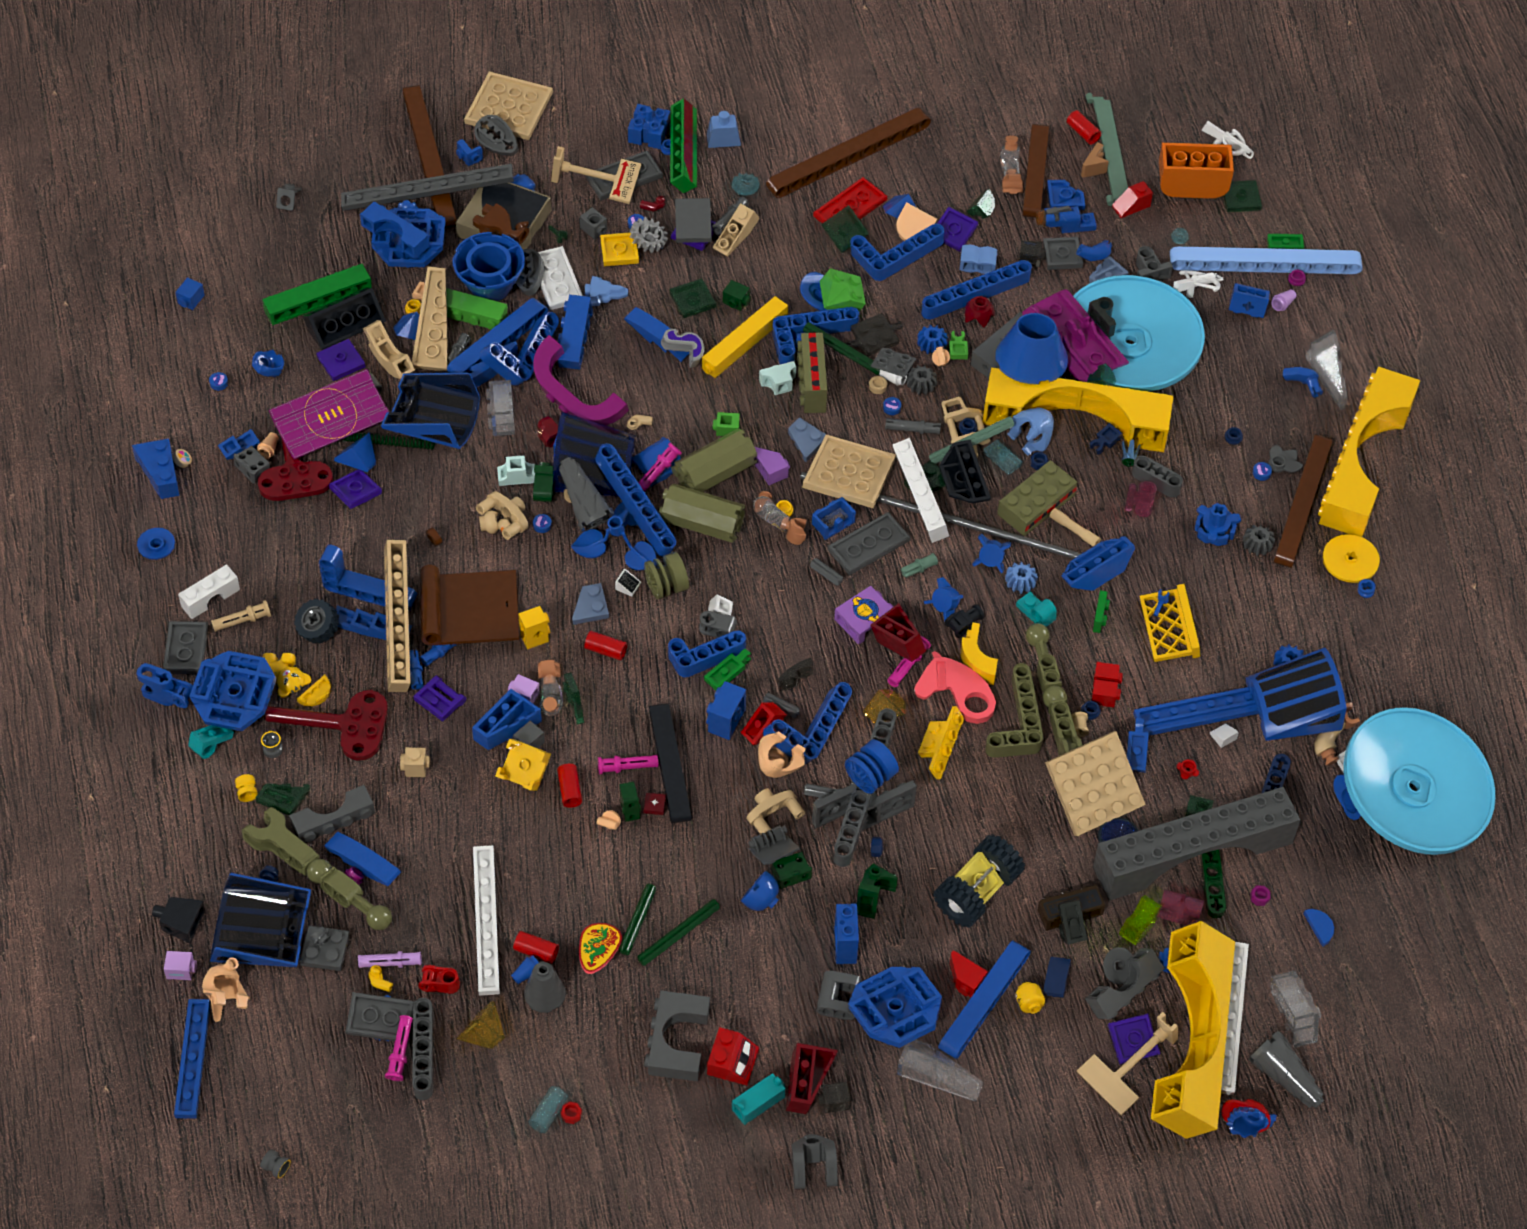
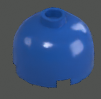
[740,871,779,911]

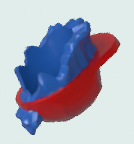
[1221,1099,1277,1138]

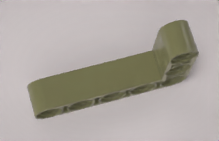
[985,663,1043,758]

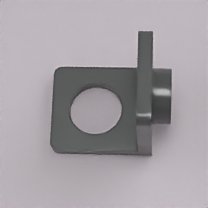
[276,184,301,210]

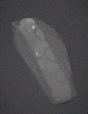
[1306,330,1347,410]
[897,1039,983,1102]

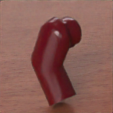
[640,196,666,212]

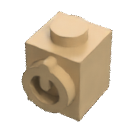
[400,747,430,777]

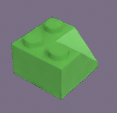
[819,268,866,311]

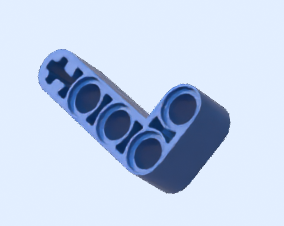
[668,631,746,677]

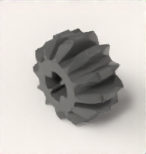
[906,365,937,396]
[1242,524,1275,557]

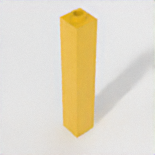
[702,296,788,378]

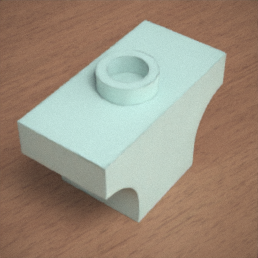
[759,361,796,395]
[497,455,535,486]

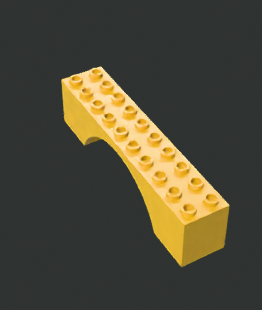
[1318,366,1420,537]
[983,368,1173,453]
[1151,921,1235,1139]

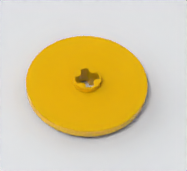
[1323,534,1380,583]

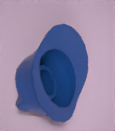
[1333,774,1361,820]

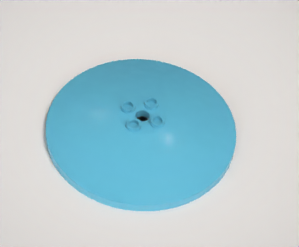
[1073,275,1205,392]
[1344,708,1496,855]

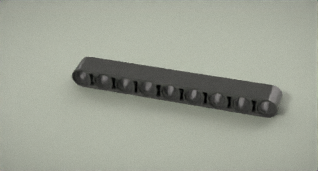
[833,708,896,867]

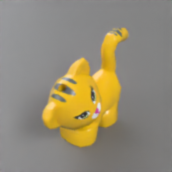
[263,653,311,698]

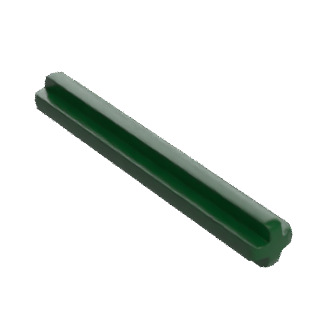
[619,883,656,956]

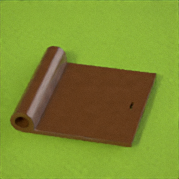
[420,564,519,646]

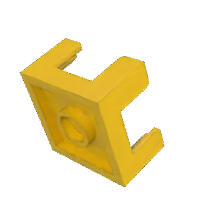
[495,739,551,791]

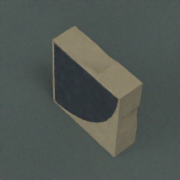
[456,182,551,249]

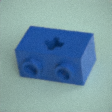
[1229,283,1270,318]

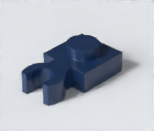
[1090,423,1123,455]

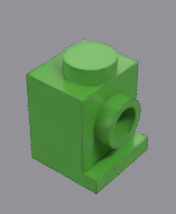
[713,412,740,436]

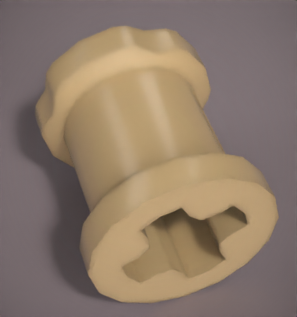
[1071,712,1089,737]

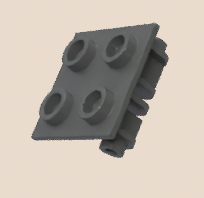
[871,347,916,377]
[748,825,800,865]

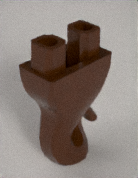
[473,203,529,244]

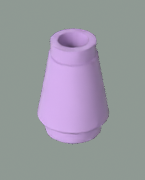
[1271,289,1296,311]

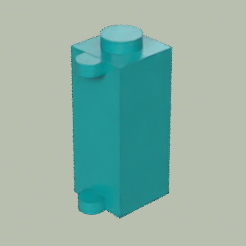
[732,1073,786,1125]

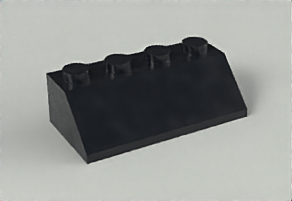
[302,287,386,350]

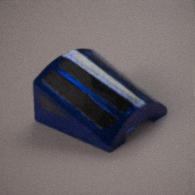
[553,412,636,496]

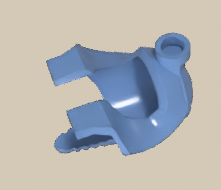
[1007,408,1054,456]

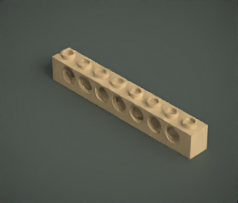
[384,540,410,692]

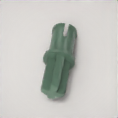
[901,553,938,578]

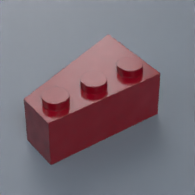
[870,603,926,662]
[786,1043,838,1114]

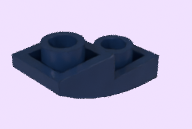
[1043,957,1071,998]

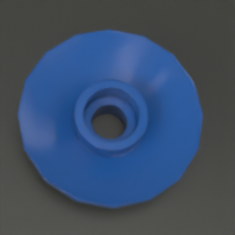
[137,528,175,560]

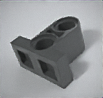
[1136,246,1173,281]

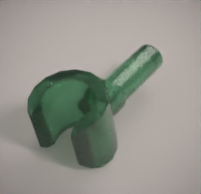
[548,225,568,243]

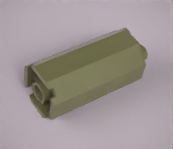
[671,429,757,492]
[658,484,745,543]

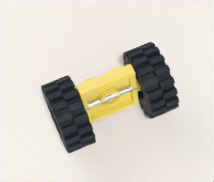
[933,834,1025,928]

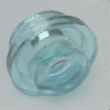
[1171,228,1189,244]

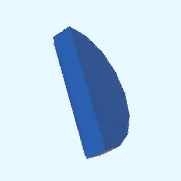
[1303,909,1334,947]

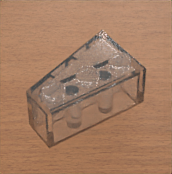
[486,380,515,436]
[1271,970,1321,1048]

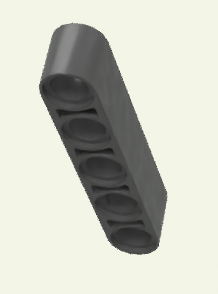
[412,998,434,1101]

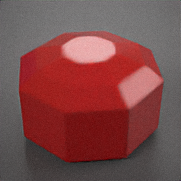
[561,1102,582,1124]

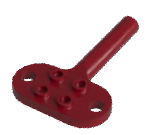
[258,404,333,501]
[265,690,388,761]

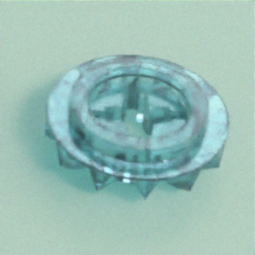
[732,172,759,196]

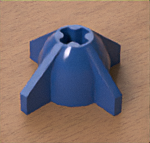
[972,534,1011,573]
[924,577,963,621]

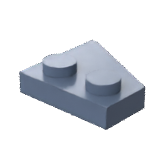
[1089,256,1128,283]
[788,417,826,462]
[572,583,609,625]

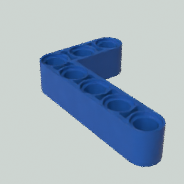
[850,224,944,281]
[772,307,859,365]
[480,312,559,386]
[319,545,417,612]
[763,682,852,765]

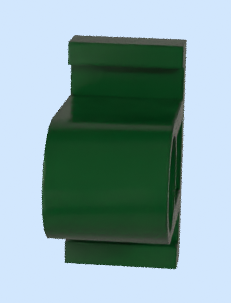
[533,462,556,502]

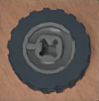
[294,599,340,644]

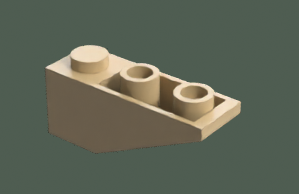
[713,203,760,257]

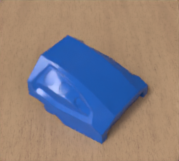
[631,437,681,486]

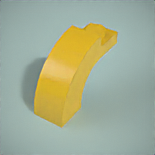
[960,622,998,685]

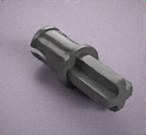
[448,333,471,363]

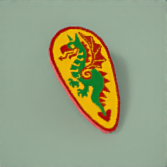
[579,923,622,974]

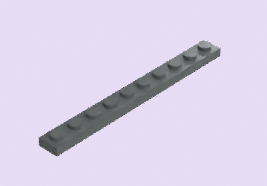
[341,164,514,211]

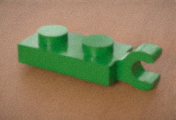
[704,648,751,691]

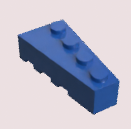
[558,294,593,370]

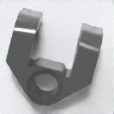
[791,1134,838,1190]

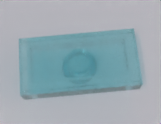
[983,440,1022,475]

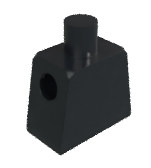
[152,897,205,943]

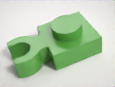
[949,331,968,360]

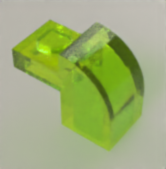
[1119,895,1162,946]

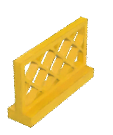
[1139,584,1200,662]

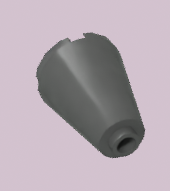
[524,962,566,1013]

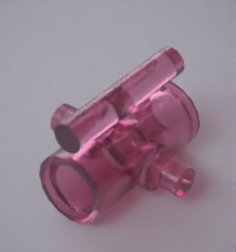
[1125,481,1157,517]
[1157,889,1204,926]

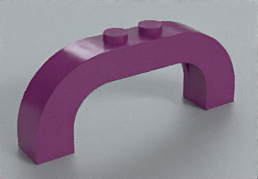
[533,335,629,427]

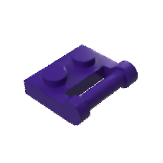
[413,675,467,722]

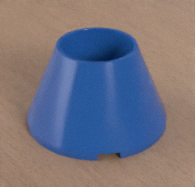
[453,232,525,301]
[995,313,1068,384]

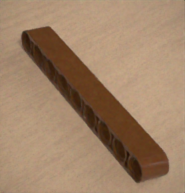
[1273,434,1333,568]

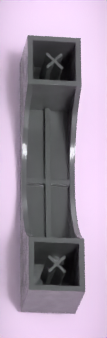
[1093,787,1300,901]

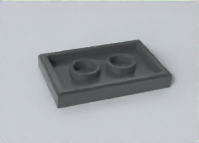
[675,198,711,243]
[163,621,209,674]
[345,992,415,1042]

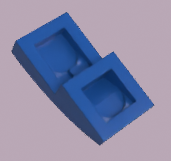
[218,429,260,460]

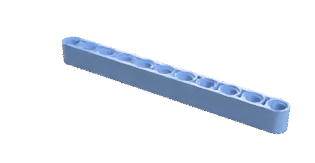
[1169,246,1362,274]

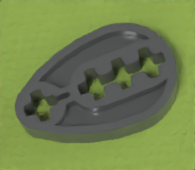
[474,115,518,156]
[515,249,544,296]

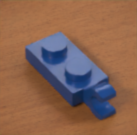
[1127,718,1149,773]

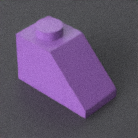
[754,447,790,485]

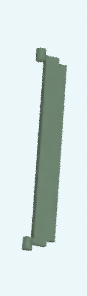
[1086,93,1128,206]

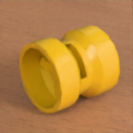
[235,774,258,802]

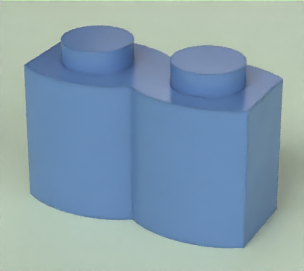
[959,244,997,274]

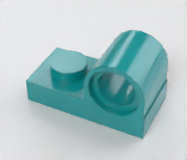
[1016,592,1057,627]
[188,725,234,759]

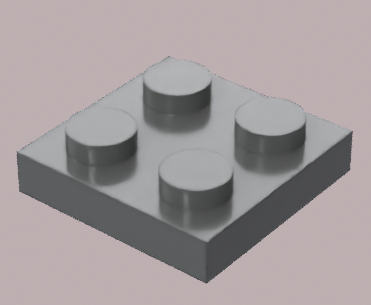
[1043,237,1083,270]
[300,926,350,971]

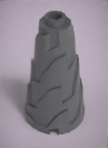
[559,457,615,532]
[1248,1031,1324,1109]

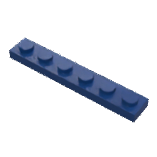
[174,999,210,1119]

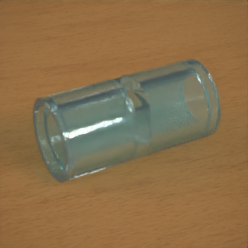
[528,1086,568,1133]

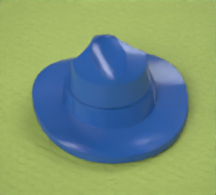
[800,272,827,311]

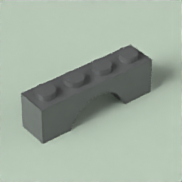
[289,785,375,842]
[1085,948,1165,1020]

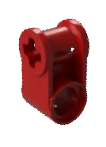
[418,965,460,994]

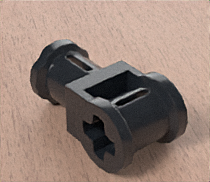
[944,604,985,638]

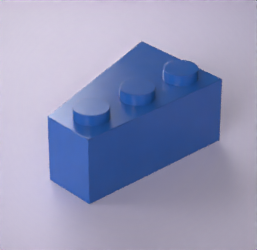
[132,439,180,499]
[472,689,542,750]

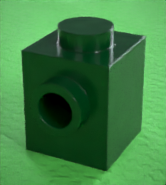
[722,280,751,311]

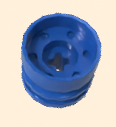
[845,739,899,794]

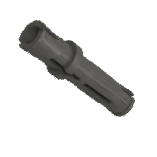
[712,197,749,234]
[885,418,941,435]

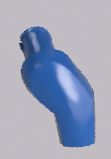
[1076,240,1112,261]
[1283,367,1323,398]

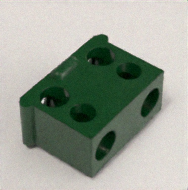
[619,781,641,822]
[772,852,812,889]

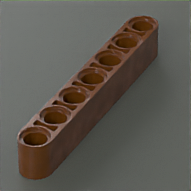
[1022,124,1049,218]

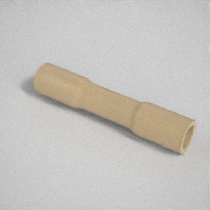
[1049,508,1101,547]

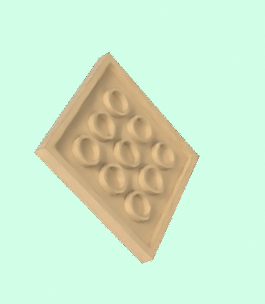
[464,72,553,140]
[802,435,896,508]
[1045,731,1146,836]

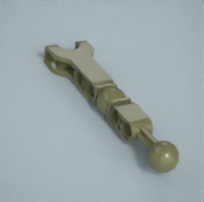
[1026,623,1082,756]
[241,807,392,930]

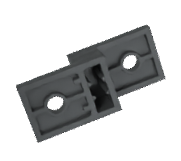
[812,780,917,831]

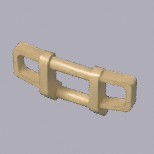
[941,397,990,458]

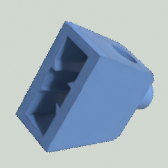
[707,111,741,148]

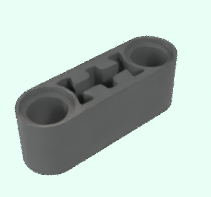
[1132,456,1183,497]

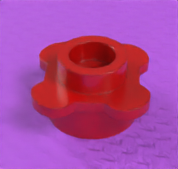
[1176,759,1199,780]

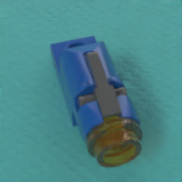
[1036,206,1097,233]

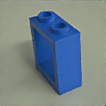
[834,904,859,964]

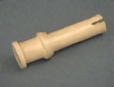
[211,600,271,632]

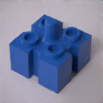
[628,104,671,149]

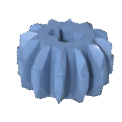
[1005,561,1038,594]

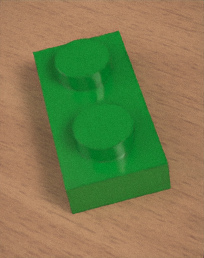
[1267,234,1304,249]
[1093,590,1110,633]

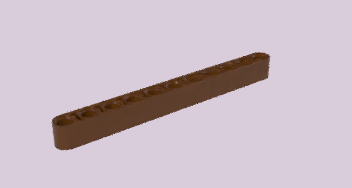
[403,85,456,228]
[766,108,931,198]

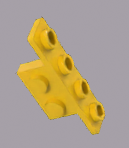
[918,706,964,780]

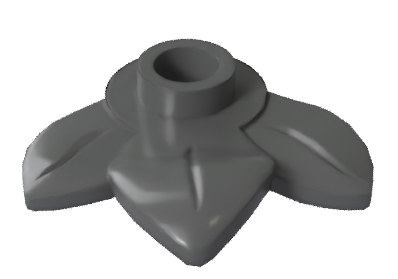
[1268,445,1303,473]

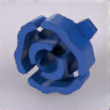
[1194,503,1241,546]

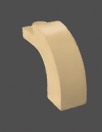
[363,320,415,379]

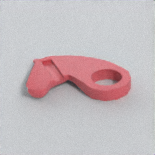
[914,651,996,724]

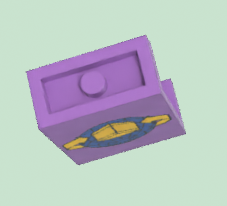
[834,586,893,645]

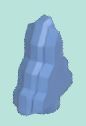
[585,276,628,306]

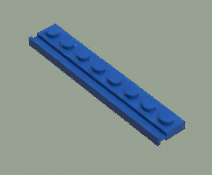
[1133,680,1290,736]

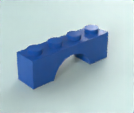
[360,202,429,259]

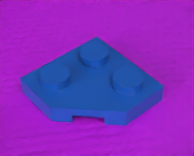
[1047,180,1085,210]

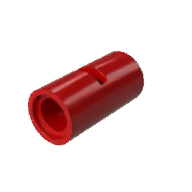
[1066,110,1102,145]
[584,631,627,661]
[557,763,582,808]
[513,931,559,964]

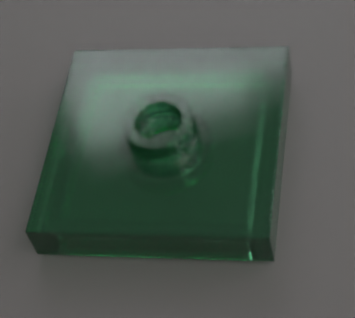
[1223,180,1262,212]
[821,205,869,253]
[669,278,716,318]

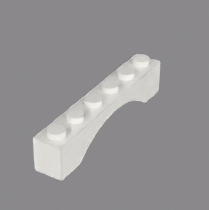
[892,438,949,543]

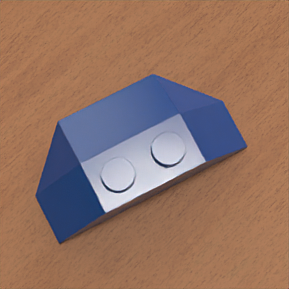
[1061,536,1135,591]

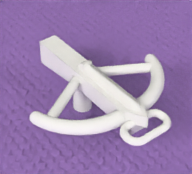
[1202,121,1254,159]
[1173,270,1224,298]

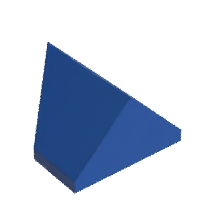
[883,194,917,219]
[393,311,420,340]
[334,432,376,472]

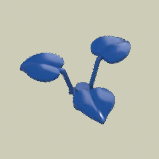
[571,499,656,571]

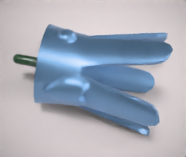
[1122,439,1141,467]

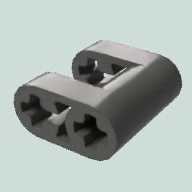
[816,971,862,1020]

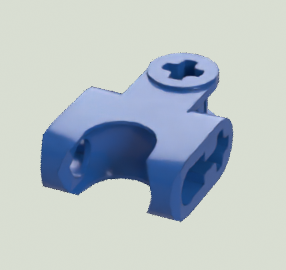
[136,663,193,708]

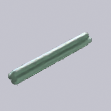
[929,416,1014,464]

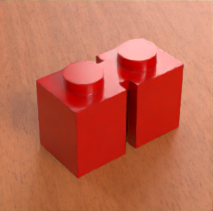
[1091,662,1123,708]

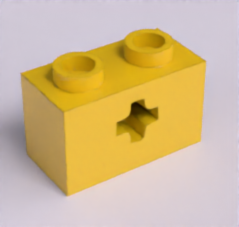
[518,606,551,650]

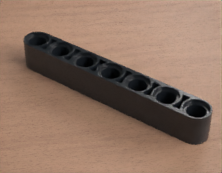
[649,703,691,824]

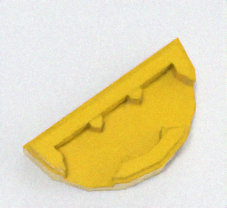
[297,674,331,707]

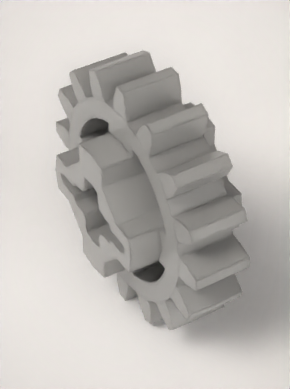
[629,217,668,253]

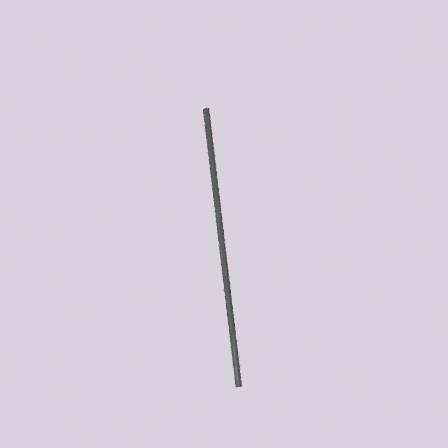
[800,472,1082,559]

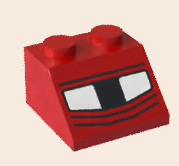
[707,1027,759,1086]

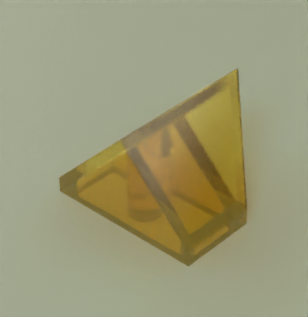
[863,689,905,723]
[456,1001,505,1049]

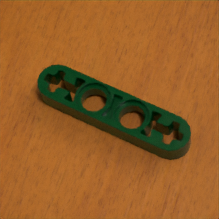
[1200,849,1226,919]

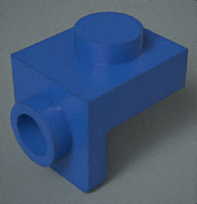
[456,139,483,166]

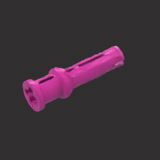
[638,442,682,492]
[887,636,931,687]
[598,755,658,775]
[385,1015,413,1081]

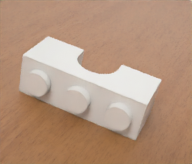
[178,565,240,619]

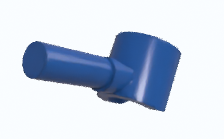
[1153,589,1169,616]

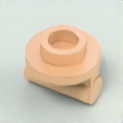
[932,347,950,366]
[597,810,621,830]

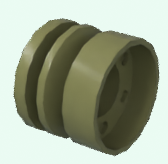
[644,552,689,600]

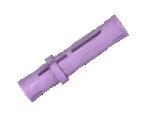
[358,951,422,968]

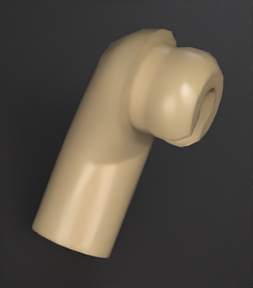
[627,414,653,430]

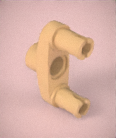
[476,491,529,540]
[747,788,805,837]

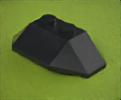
[939,440,991,504]

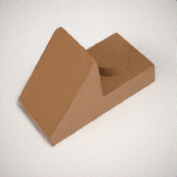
[1081,142,1109,177]

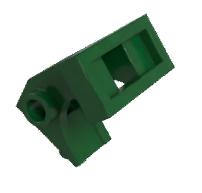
[856,863,898,919]

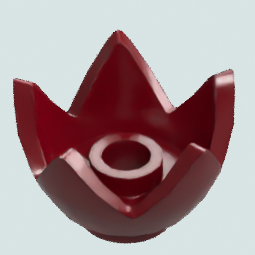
[965,296,995,328]

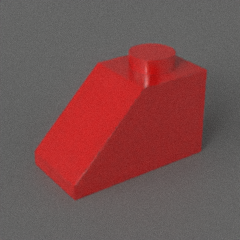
[1112,181,1153,218]
[741,702,787,745]
[949,950,988,998]

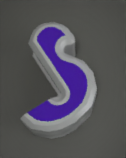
[661,329,704,368]

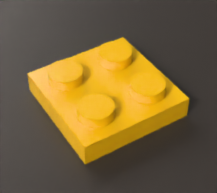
[600,233,639,266]

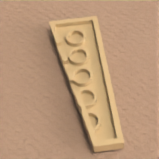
[412,267,448,372]

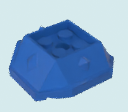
[371,208,446,268]
[189,651,277,731]
[848,967,942,1048]

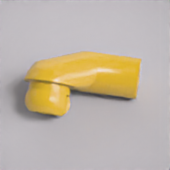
[368,965,393,993]

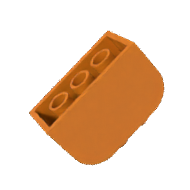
[1159,143,1234,198]

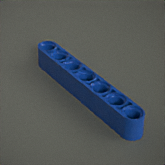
[921,260,1032,320]
[447,298,548,373]
[595,443,676,557]
[938,940,1031,1059]

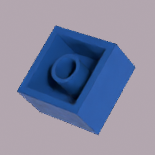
[706,681,746,740]

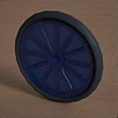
[1098,818,1139,843]

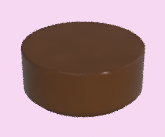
[426,527,443,546]

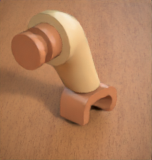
[1314,702,1360,766]

